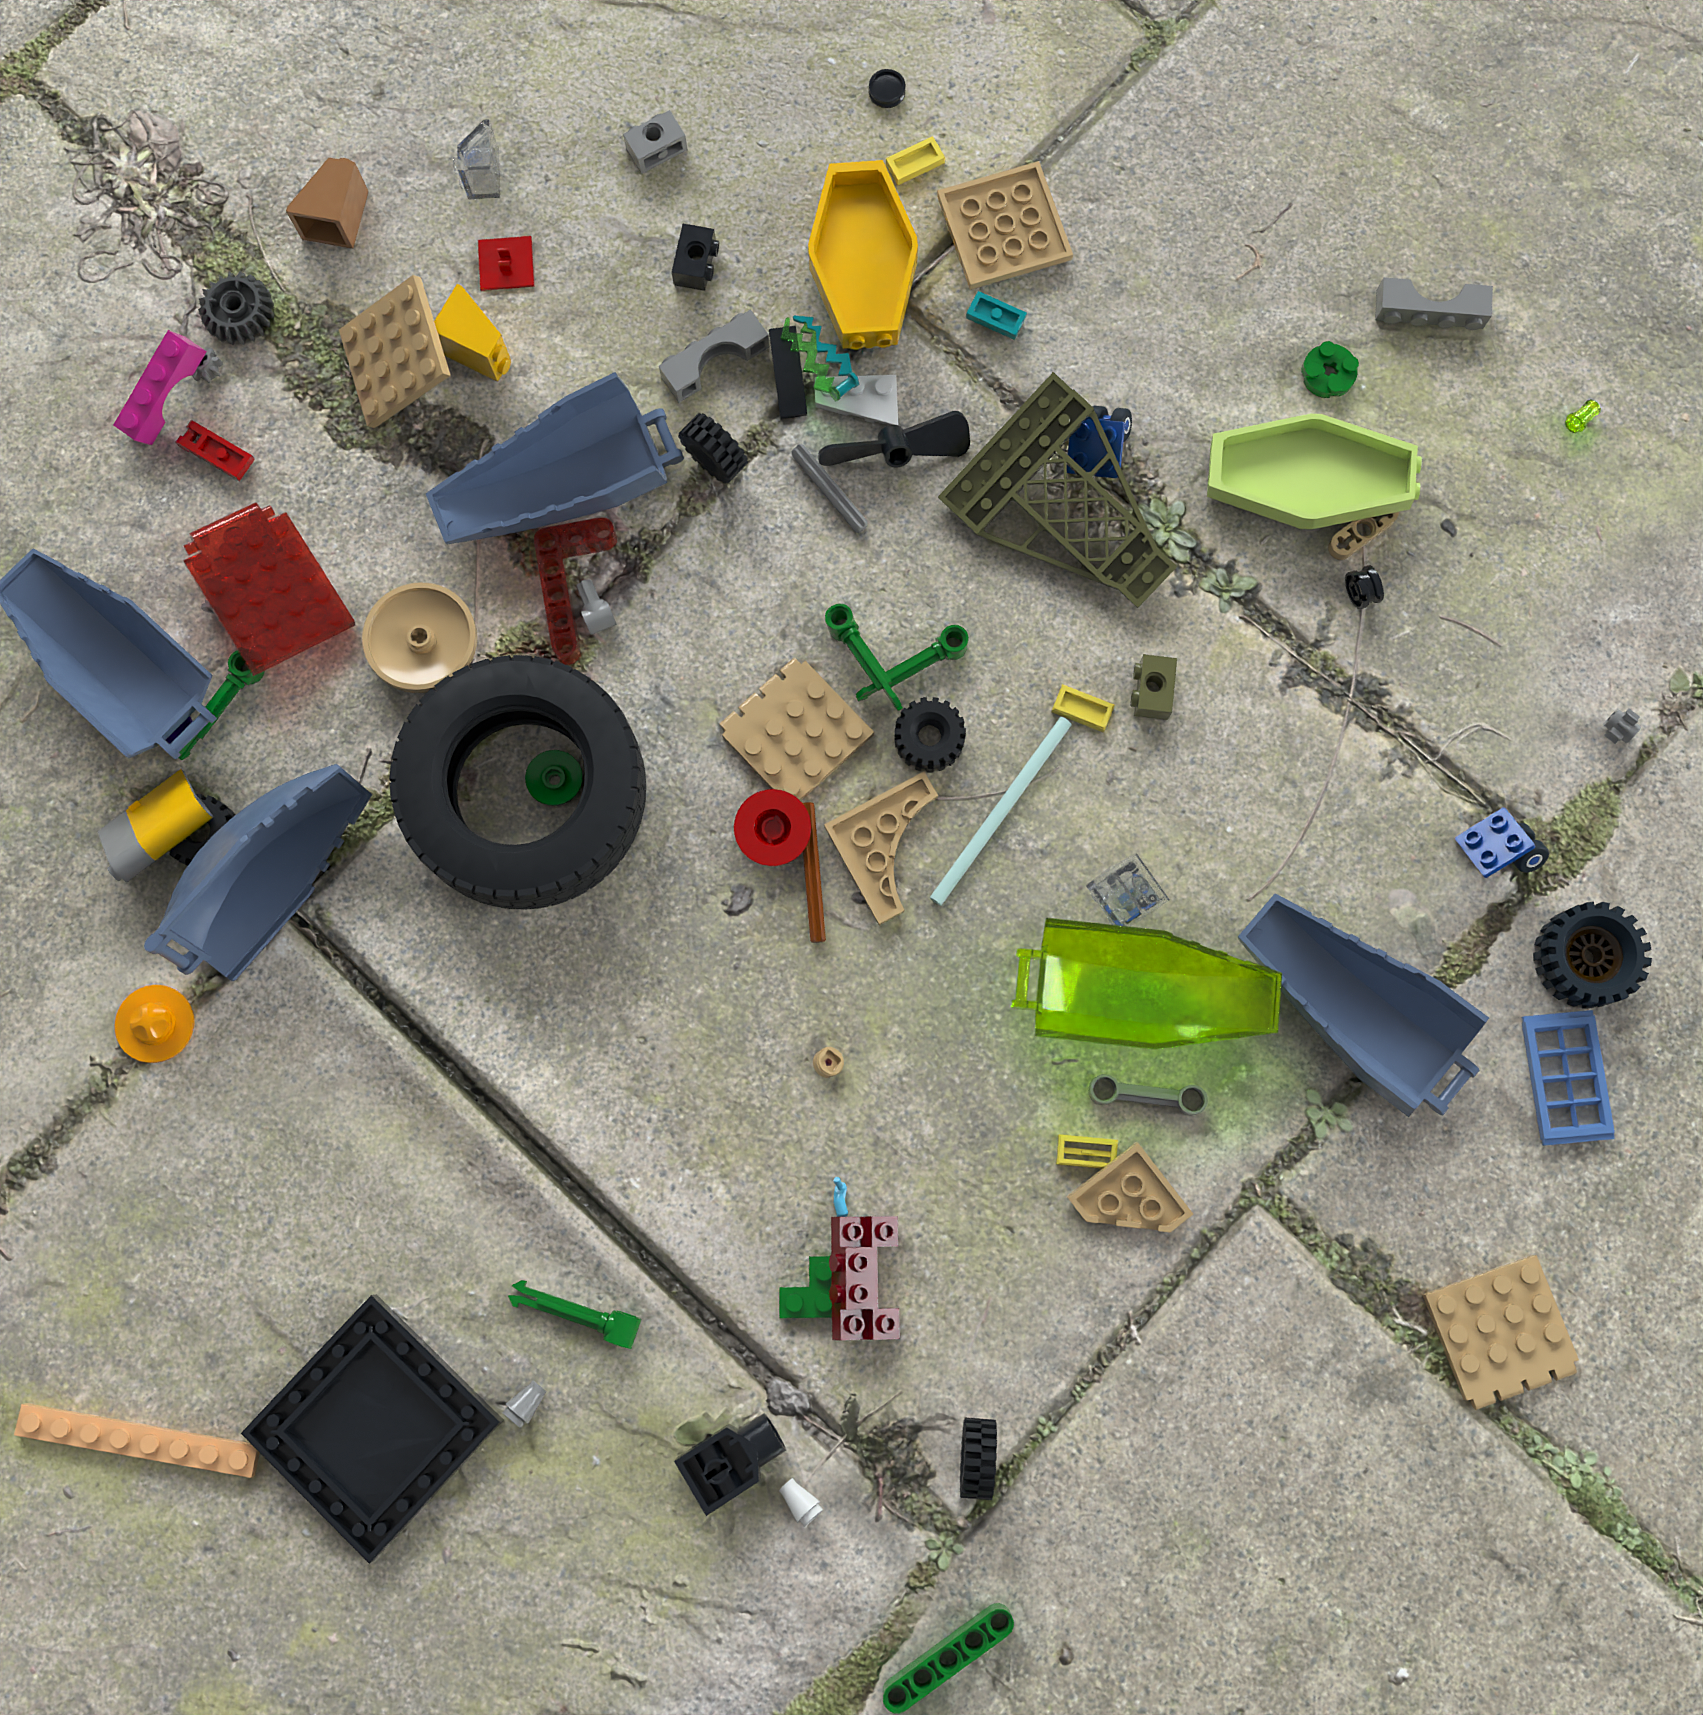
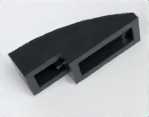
[769,326,807,419]

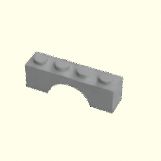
[1375,277,1493,330]
[659,309,770,403]

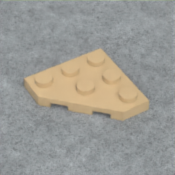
[1067,1142,1193,1233]

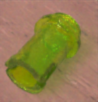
[1565,399,1601,433]

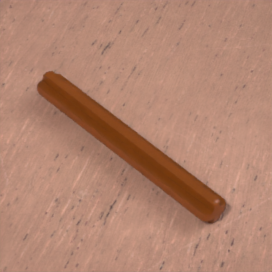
[803,802,826,943]

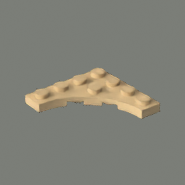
[824,771,938,926]

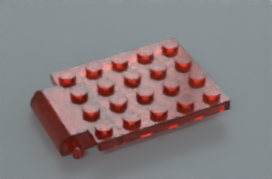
[183,502,356,676]

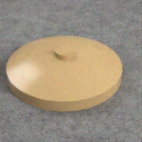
[362,582,477,693]

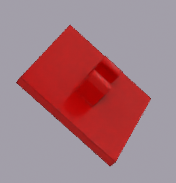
[478,236,535,291]

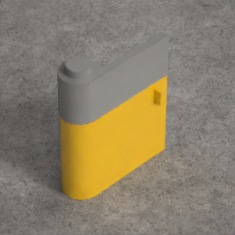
[97,769,213,882]

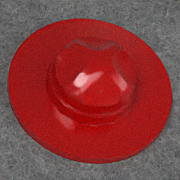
[734,789,811,866]

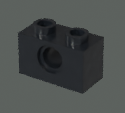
[671,223,720,291]

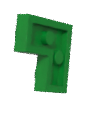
[779,1256,832,1318]

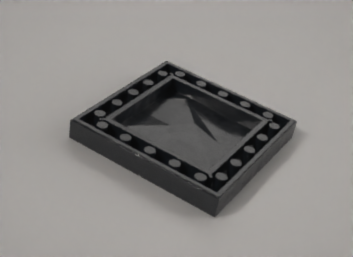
[241,1294,504,1564]

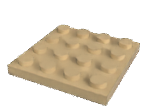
[937,161,1073,290]
[339,275,451,428]

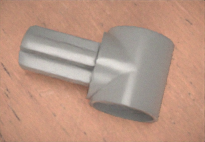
[577,579,617,635]

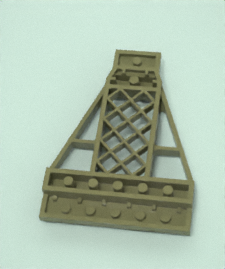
[938,372,1178,608]

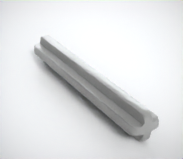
[791,444,868,533]

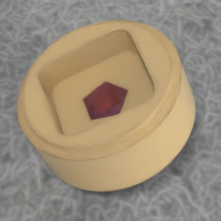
[813,1047,844,1078]

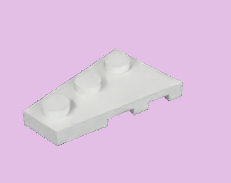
[815,375,898,425]

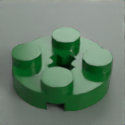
[1301,341,1359,398]

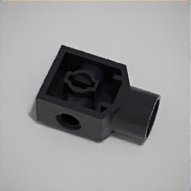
[674,1413,787,1516]

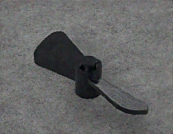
[818,411,970,468]

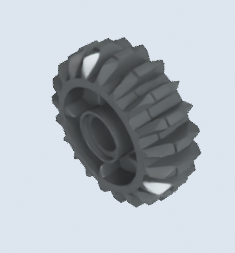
[198,271,275,345]

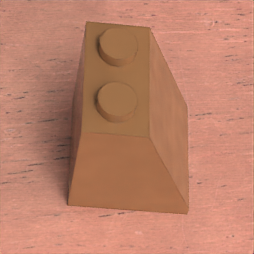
[286,158,369,249]

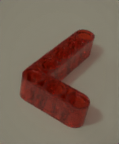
[534,517,617,665]

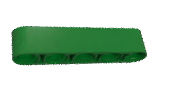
[883,1603,1014,1714]

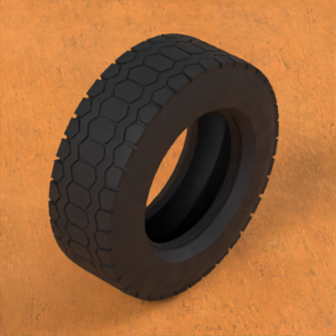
[389,655,646,910]

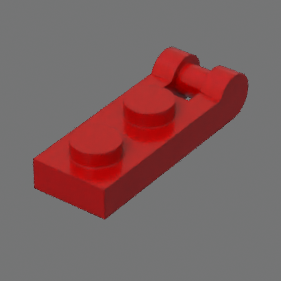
[175,420,255,482]

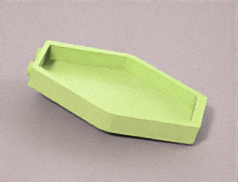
[1207,413,1422,530]

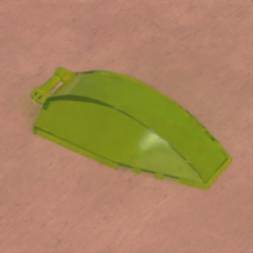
[1011,918,1282,1050]

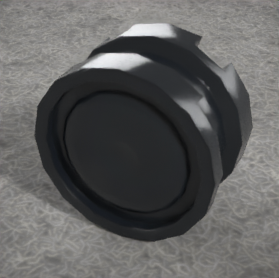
[1345,565,1384,609]

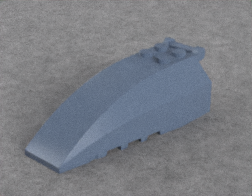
[425,372,684,545]
[1238,893,1489,1117]

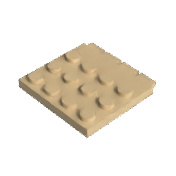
[719,658,874,801]
[1422,1255,1579,1410]

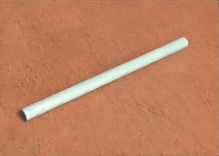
[929,717,1072,906]

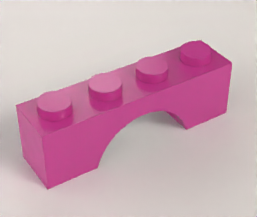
[113,330,207,445]

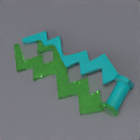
[781,315,860,402]

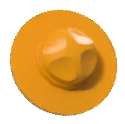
[115,985,194,1063]

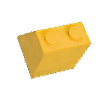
[434,284,511,382]

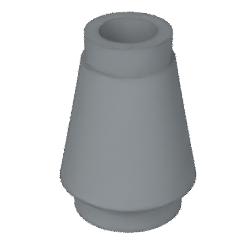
[502,1381,546,1428]

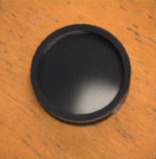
[869,69,906,108]

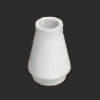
[779,1478,823,1527]

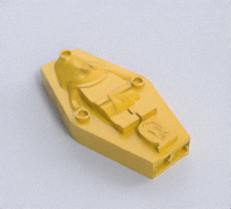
[808,160,918,350]

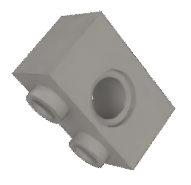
[623,110,688,174]

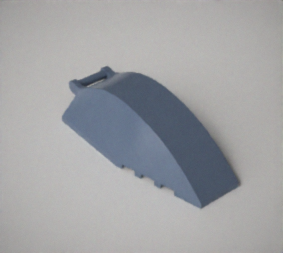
[0,548,217,760]
[144,764,373,981]

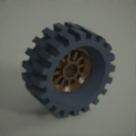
[1533,901,1652,1009]

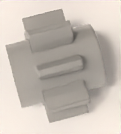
[192,348,223,383]
[1603,708,1641,744]

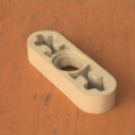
[1328,512,1399,560]

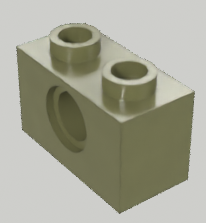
[1130,654,1177,720]

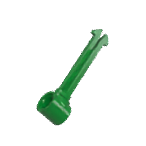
[825,604,903,711]
[856,625,969,702]
[178,649,265,760]
[508,1280,642,1349]

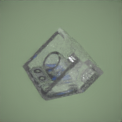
[453,119,500,200]
[1086,853,1170,933]

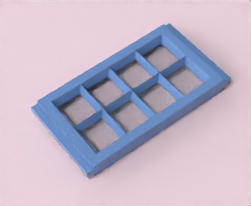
[1521,1010,1615,1146]

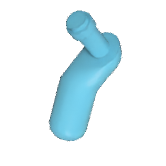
[833,1177,848,1217]

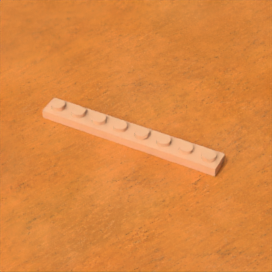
[14,1403,260,1478]

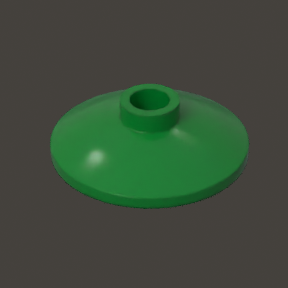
[525,750,583,806]

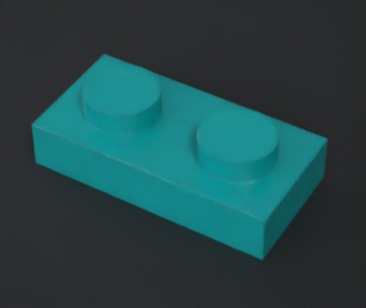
[966,291,1027,340]

